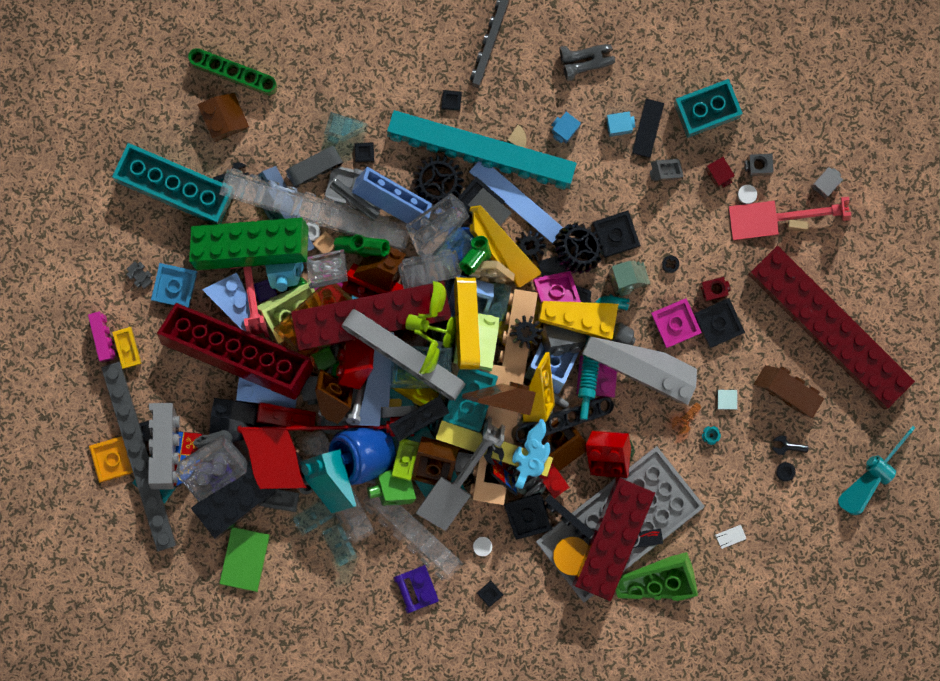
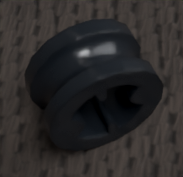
[662,255,679,273]

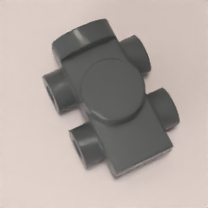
[126,262,153,289]

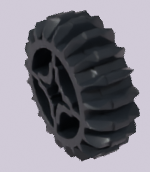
[413,155,464,207]
[552,223,604,274]

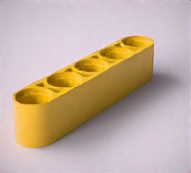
[454,277,480,370]

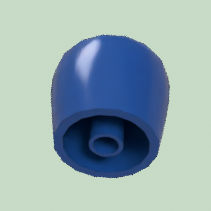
[328,427,396,485]

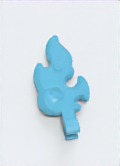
[512,419,550,489]

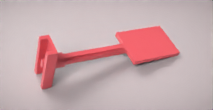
[729,196,851,240]
[230,266,269,338]

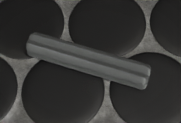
[330,179,380,221]

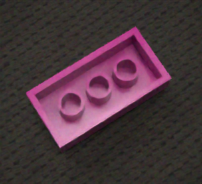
[88,311,116,363]

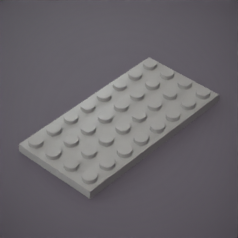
[536,446,705,603]

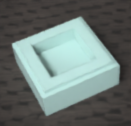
[717,390,737,410]

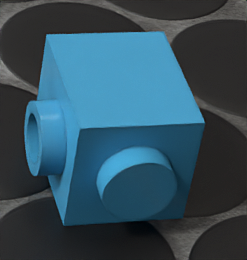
[551,112,581,144]

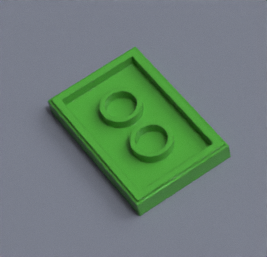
[220,527,270,592]

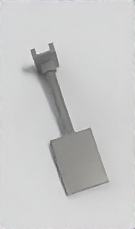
[416,416,505,531]

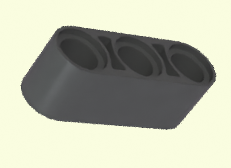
[286,146,343,188]

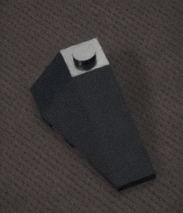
[209,398,289,443]

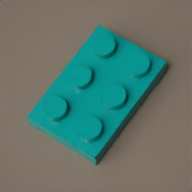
[443,370,498,432]

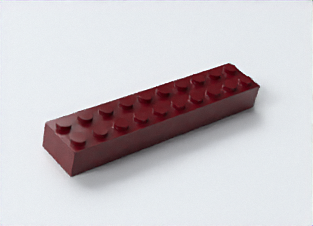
[748,245,915,410]

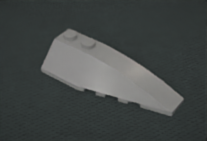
[582,336,697,405]

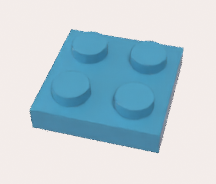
[151,263,198,308]

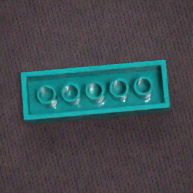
[112,143,235,224]

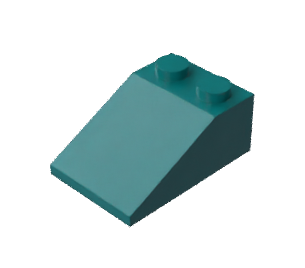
[300,450,357,513]

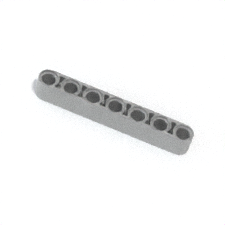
[341,309,466,401]

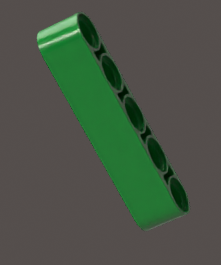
[188,48,277,96]

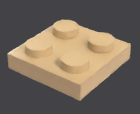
[469,261,515,284]

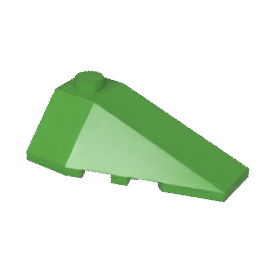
[615,552,698,601]

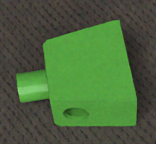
[367,469,416,506]

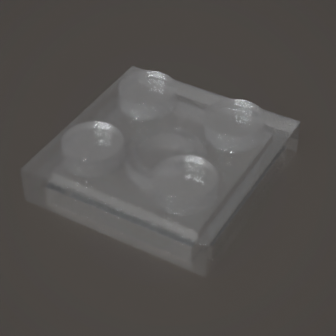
[307,249,348,289]

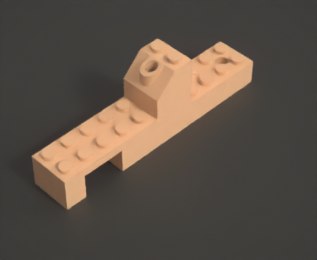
[450,289,538,505]

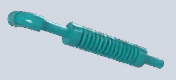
[578,294,630,420]

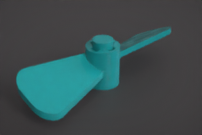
[838,426,915,515]

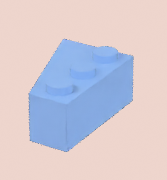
[202,273,250,331]

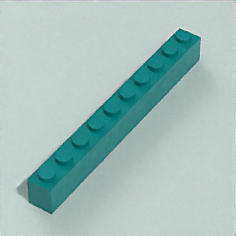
[387,110,577,189]

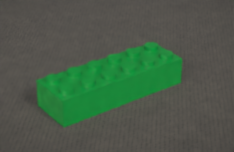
[189,217,309,270]

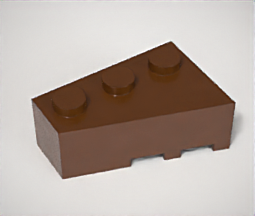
[753,365,824,418]

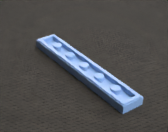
[469,162,563,244]

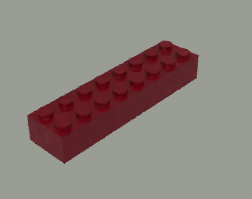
[290,281,451,352]
[157,303,314,400]

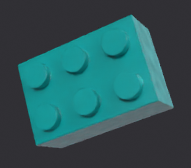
[673,79,743,138]

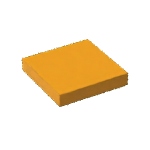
[89,436,133,483]

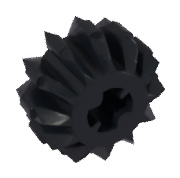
[515,230,546,261]
[510,315,543,349]

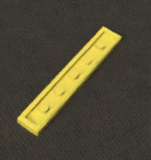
[436,420,553,476]

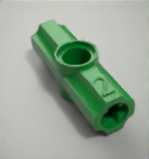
[334,234,390,257]

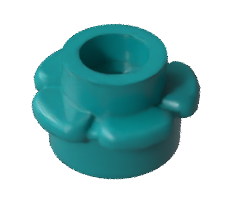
[702,426,721,445]

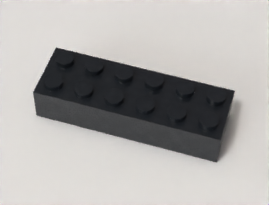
[191,451,304,539]

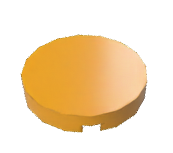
[553,537,589,575]

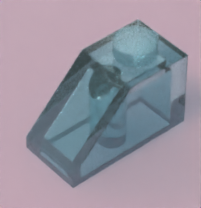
[324,112,368,144]

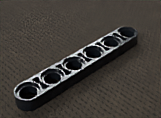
[511,397,614,443]

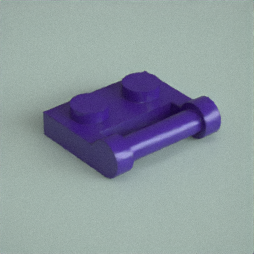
[393,565,439,614]

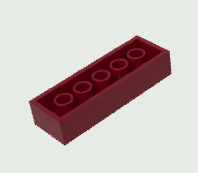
[572,477,655,601]

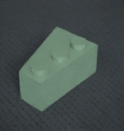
[608,261,651,297]

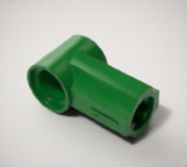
[459,236,492,275]

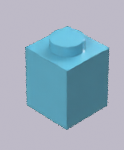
[606,111,635,137]

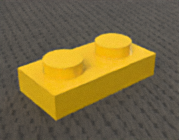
[112,327,142,369]

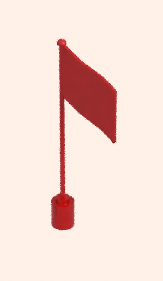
[237,417,414,489]

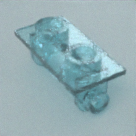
[487,283,512,323]

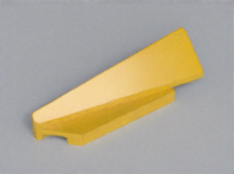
[470,205,541,288]

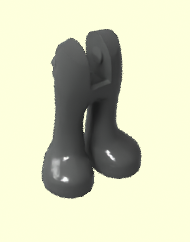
[559,44,616,81]

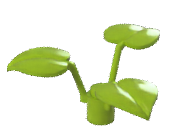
[405,281,456,374]

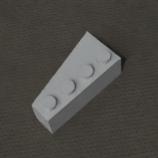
[148,403,180,490]

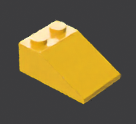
[520,352,555,422]

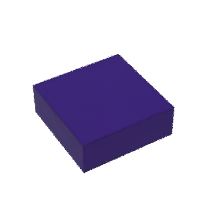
[254,279,277,303]

